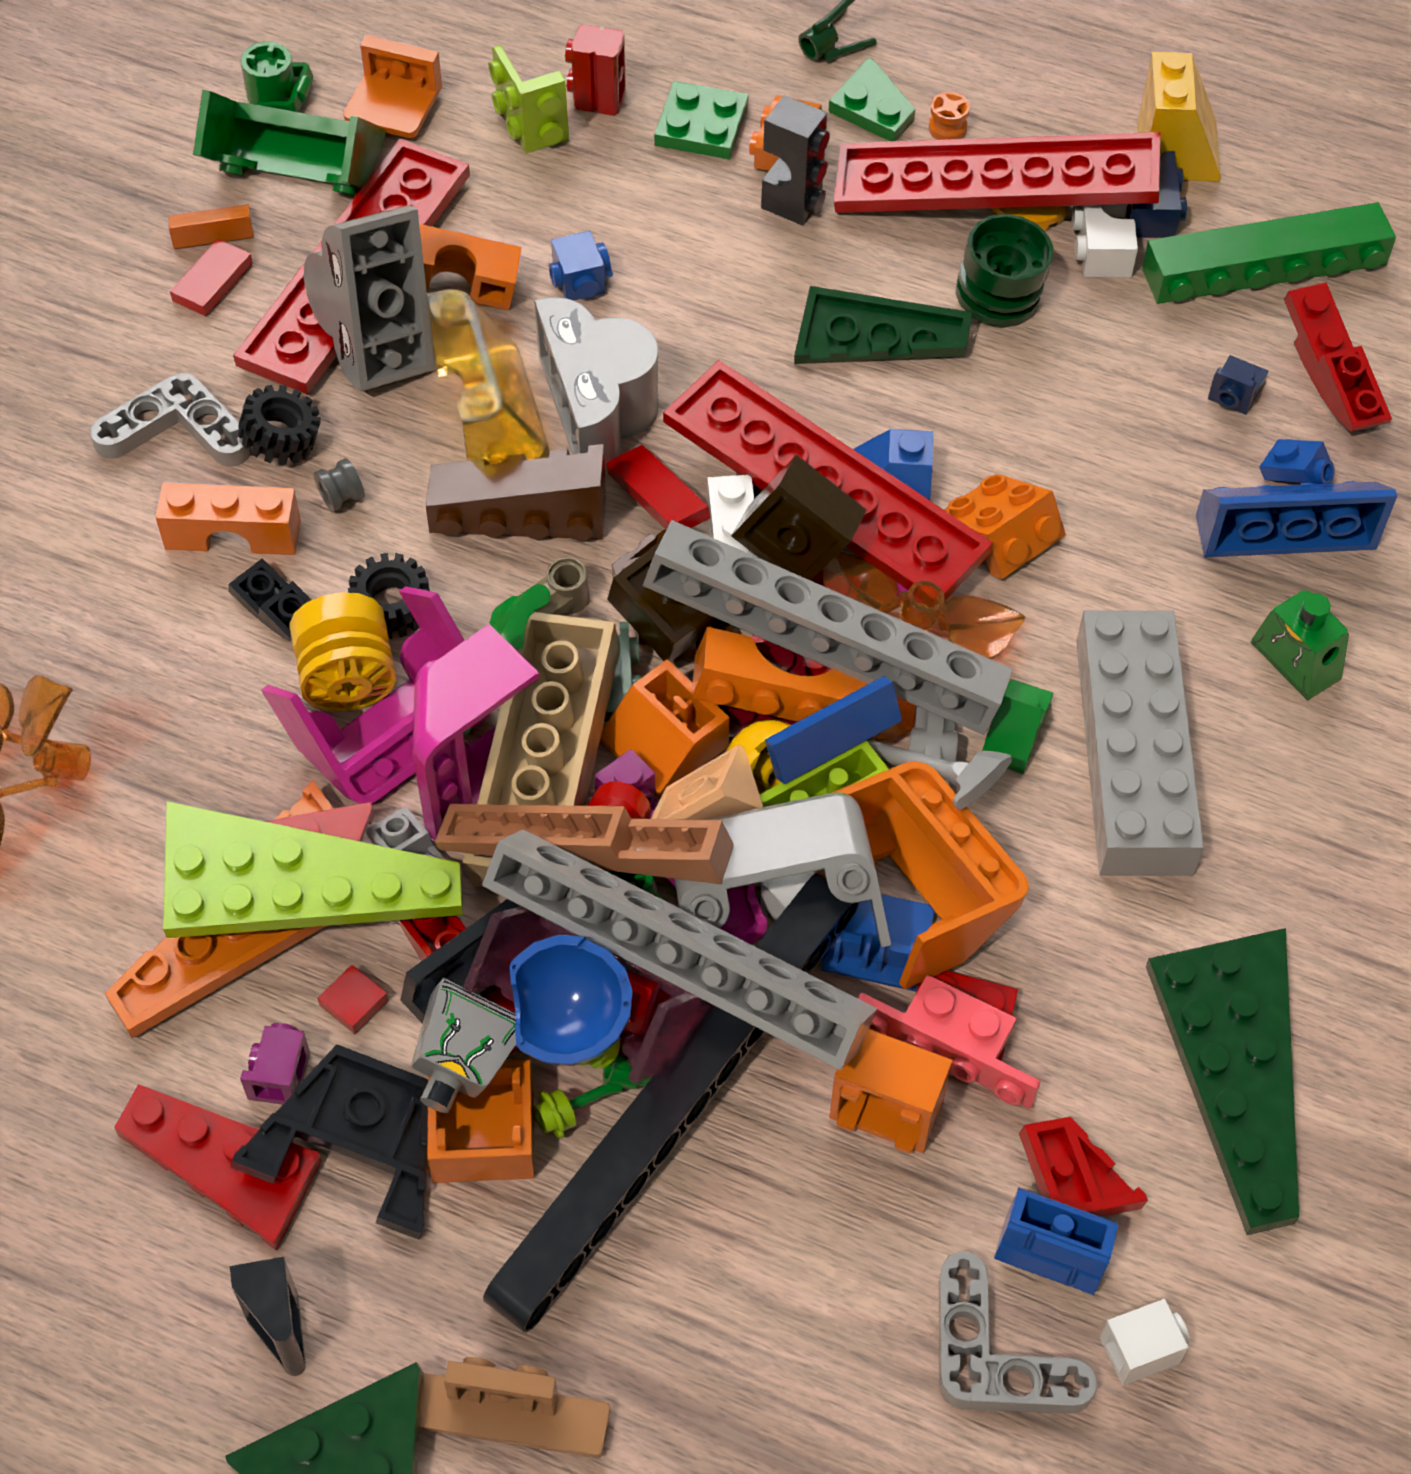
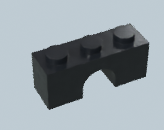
[761,95,830,226]

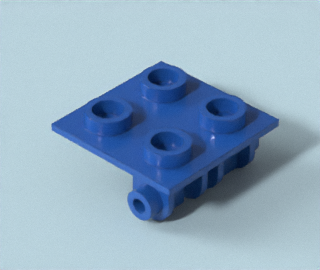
[821,894,934,992]

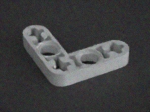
[90,373,251,467]
[938,1251,1097,1414]

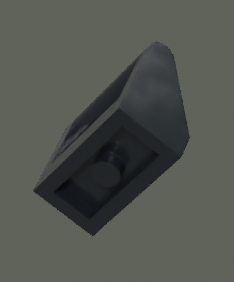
[230,1256,306,1376]

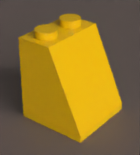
[1137,52,1221,182]

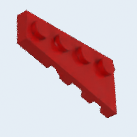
[114,1084,322,1251]

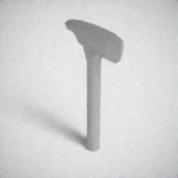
[867,739,1011,810]

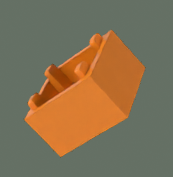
[829,1029,953,1154]
[428,1060,535,1183]

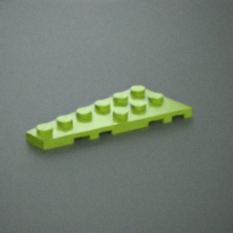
[163,801,463,938]

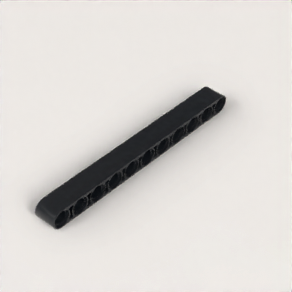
[483,872,859,1333]

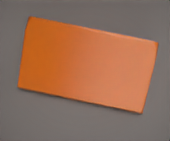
[168,204,254,249]

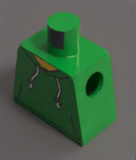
[1250,590,1349,701]

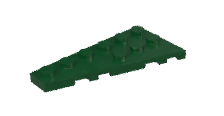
[1146,928,1299,1235]

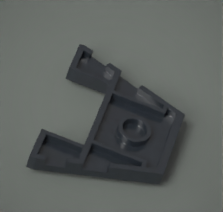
[231,1044,428,1240]

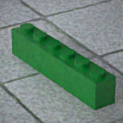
[1142,202,1396,304]

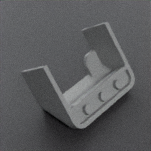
[674,792,891,947]

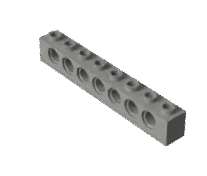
[643,520,1012,735]
[482,829,877,1070]

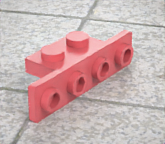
[858,975,1040,1108]

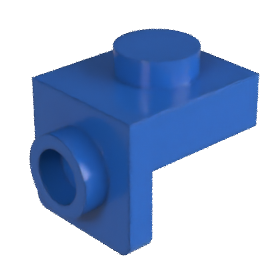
[1259,439,1335,484]

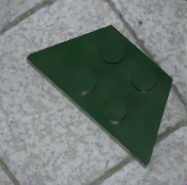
[225,1362,424,1474]

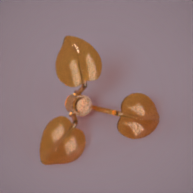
[823,551,1025,742]
[0,675,91,845]

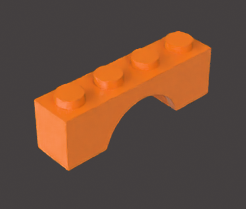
[692,627,868,722]

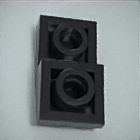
[228,558,311,642]

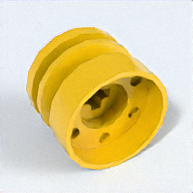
[289,592,397,712]

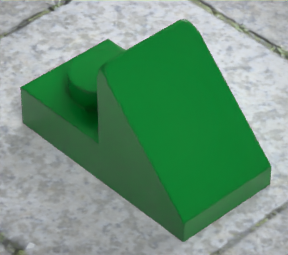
[982,678,1053,774]

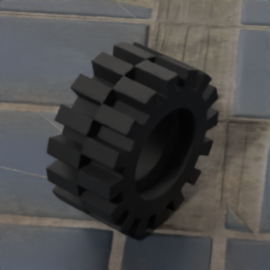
[238,385,321,465]
[348,553,430,639]

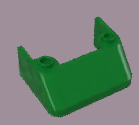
[193,90,386,195]

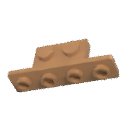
[418,1357,610,1458]

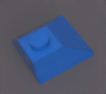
[853,429,933,500]

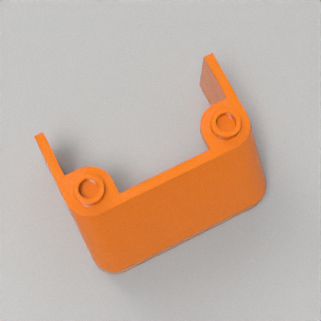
[831,761,1029,990]

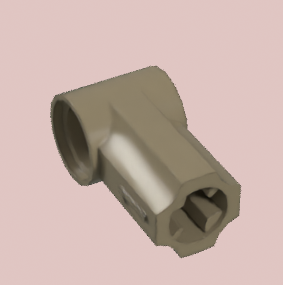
[535,557,590,615]

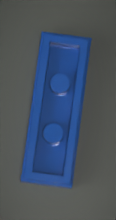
[765,676,902,784]

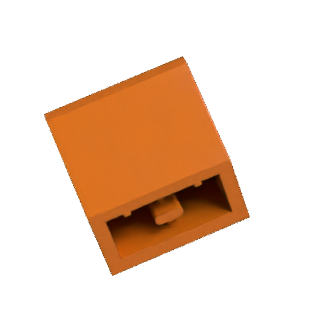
[600,659,729,800]

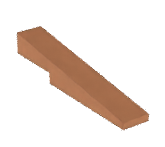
[435,804,734,884]

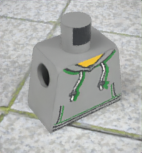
[411,978,516,1113]

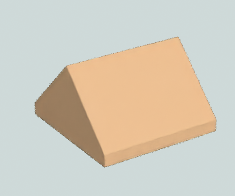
[651,744,763,820]

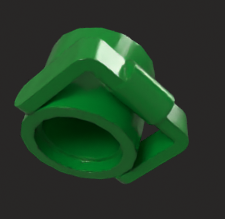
[241,42,314,112]

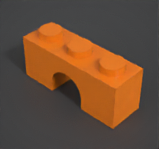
[419,223,522,310]
[155,483,301,555]

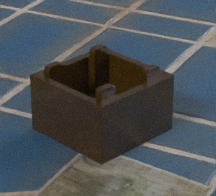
[731,455,867,581]
[607,541,722,662]

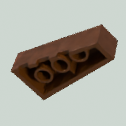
[426,444,606,541]

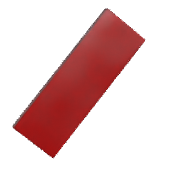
[607,445,710,530]

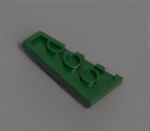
[794,286,973,364]

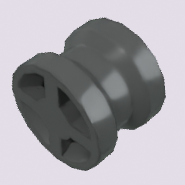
[313,458,365,512]

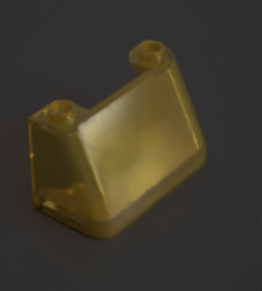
[426,289,549,464]

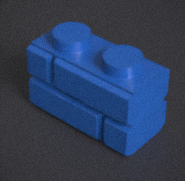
[994,1187,1118,1295]

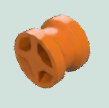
[928,92,970,140]

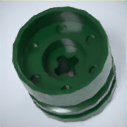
[955,214,1054,327]

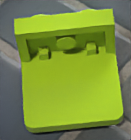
[488,45,569,154]

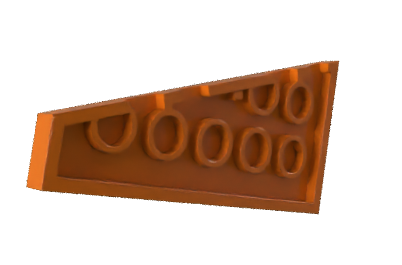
[105,780,333,1038]

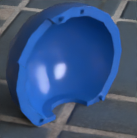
[510,935,632,1066]

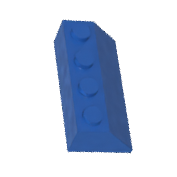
[1196,481,1397,558]

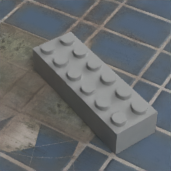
[1076,610,1204,876]

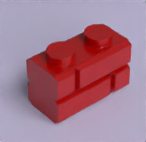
[565,24,626,116]

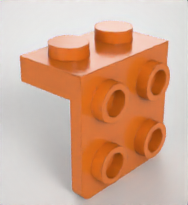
[343,35,442,138]
[944,474,1066,579]

